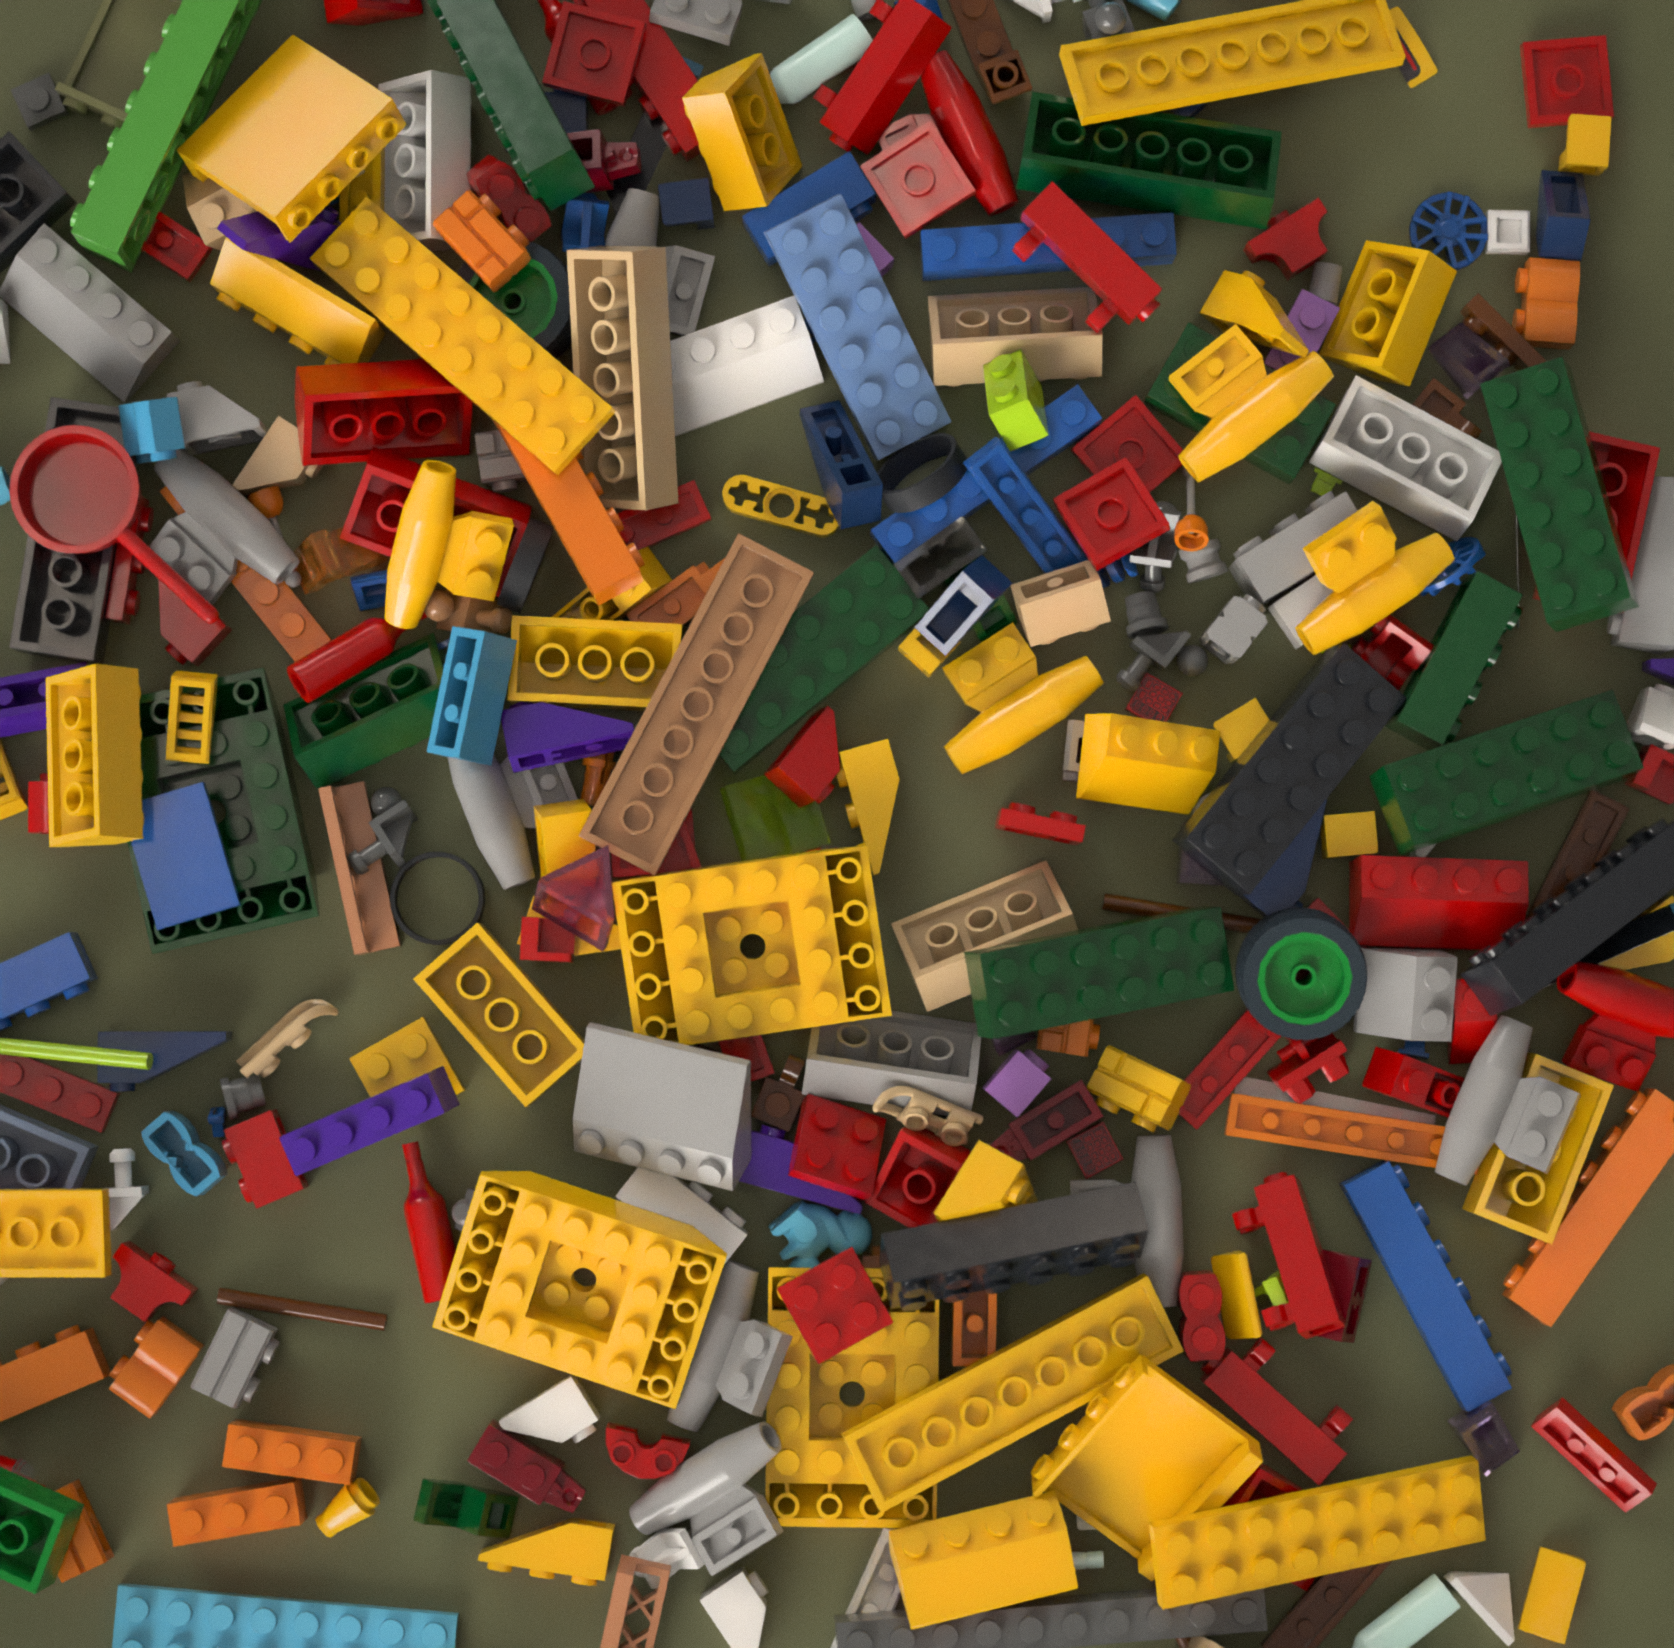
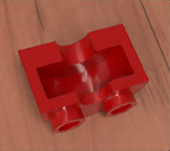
[1352,615,1434,690]
[606,1422,691,1479]

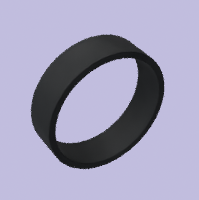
[877,433,967,513]
[497,518,554,614]
[390,852,485,945]

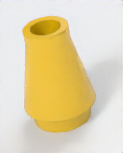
[315,1477,380,1538]

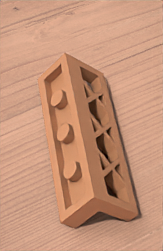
[318,781,402,955]
[600,1554,672,1648]

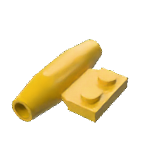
[1169,324,1334,482]
[384,460,514,629]
[1295,501,1455,655]
[942,623,1104,775]

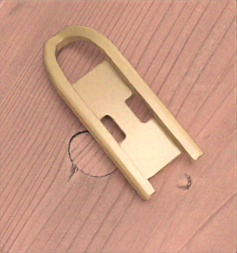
[236,999,339,1078]
[872,1086,983,1146]

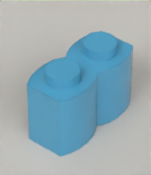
[118,397,185,464]
[141,1111,228,1196]

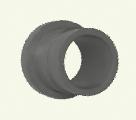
[1124,591,1169,639]
[219,1075,266,1120]

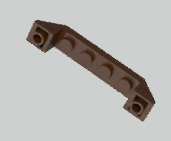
[947,0,1032,105]

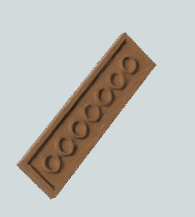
[579,533,814,876]

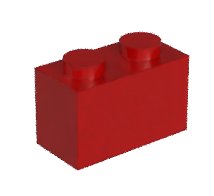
[222,1109,309,1209]

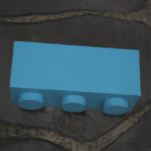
[427,626,517,766]

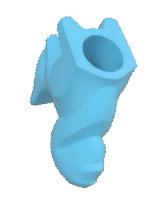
[768,1200,872,1268]

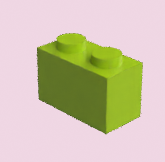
[983,349,1049,452]

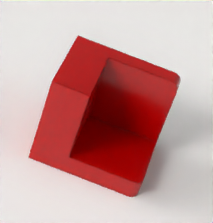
[1625,744,1674,805]
[520,917,576,963]

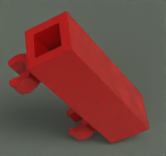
[813,0,952,155]
[1012,181,1162,334]
[1232,1172,1346,1339]
[1200,1337,1353,1485]

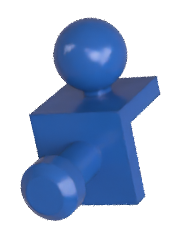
[561,193,609,269]

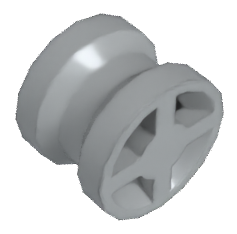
[1178,539,1228,583]

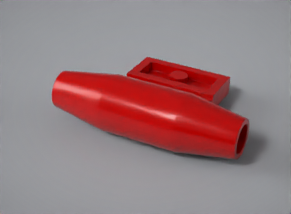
[878,50,1019,217]
[1557,961,1674,1092]

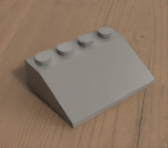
[573,1022,751,1191]

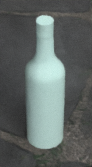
[770,14,873,104]
[1352,1573,1461,1648]

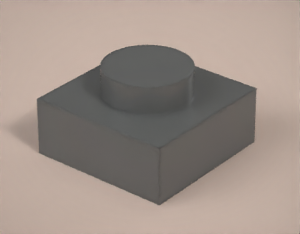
[11,73,69,131]

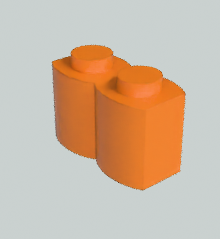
[1512,257,1580,350]
[109,1316,205,1419]
[1611,1364,1674,1440]

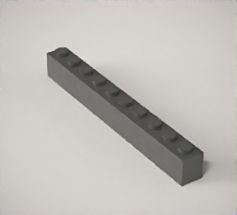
[834,1588,1267,1648]

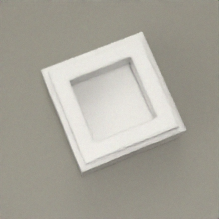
[1485,210,1530,255]

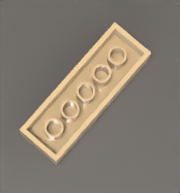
[567,245,678,510]

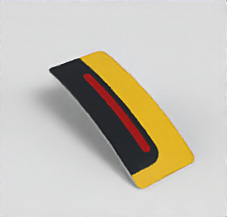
[1390,6,1438,88]

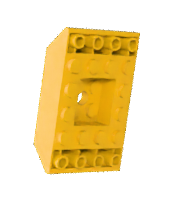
[612,845,892,1045]
[432,1171,727,1409]
[765,1267,939,1528]

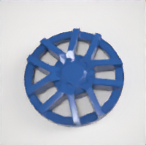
[1409,192,1488,270]
[1420,537,1486,597]

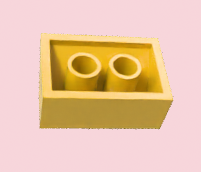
[682,53,802,211]
[1319,240,1457,387]
[1076,713,1220,815]
[934,1140,1038,1222]

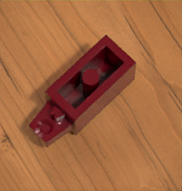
[519,129,641,199]
[989,1080,1103,1162]
[467,1419,587,1513]

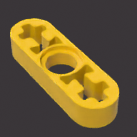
[722,475,839,538]

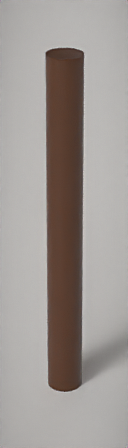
[1102,893,1262,933]
[217,1287,388,1331]

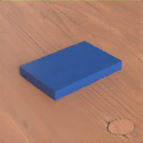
[131,782,241,930]

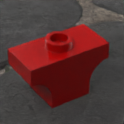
[1243,197,1328,281]
[110,1240,198,1322]

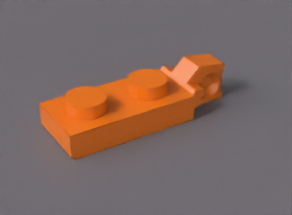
[626,558,725,627]

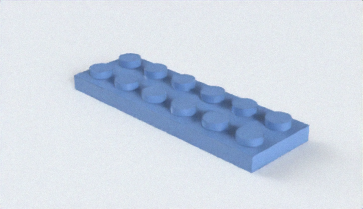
[763,194,951,460]

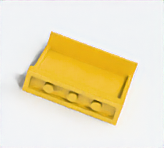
[177,34,407,243]
[1031,1354,1263,1582]

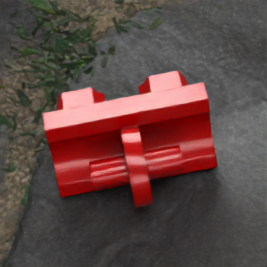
[1267,1033,1349,1104]

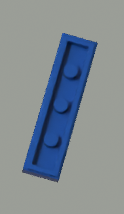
[963,437,1088,574]

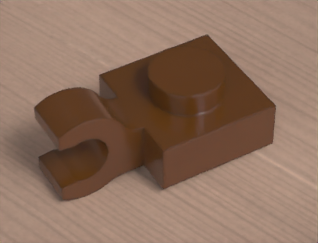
[1412,378,1482,439]
[751,1053,805,1132]

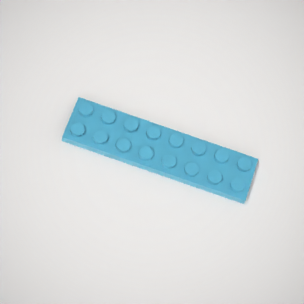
[112,1583,459,1648]

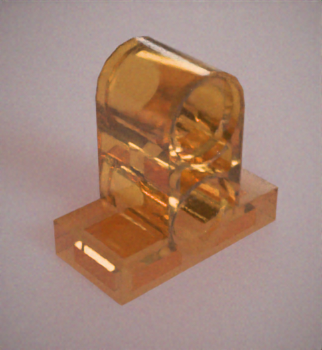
[294,527,390,595]

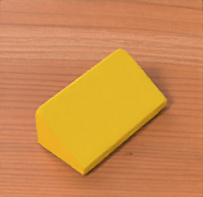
[1211,1250,1263,1339]
[1518,1546,1586,1644]

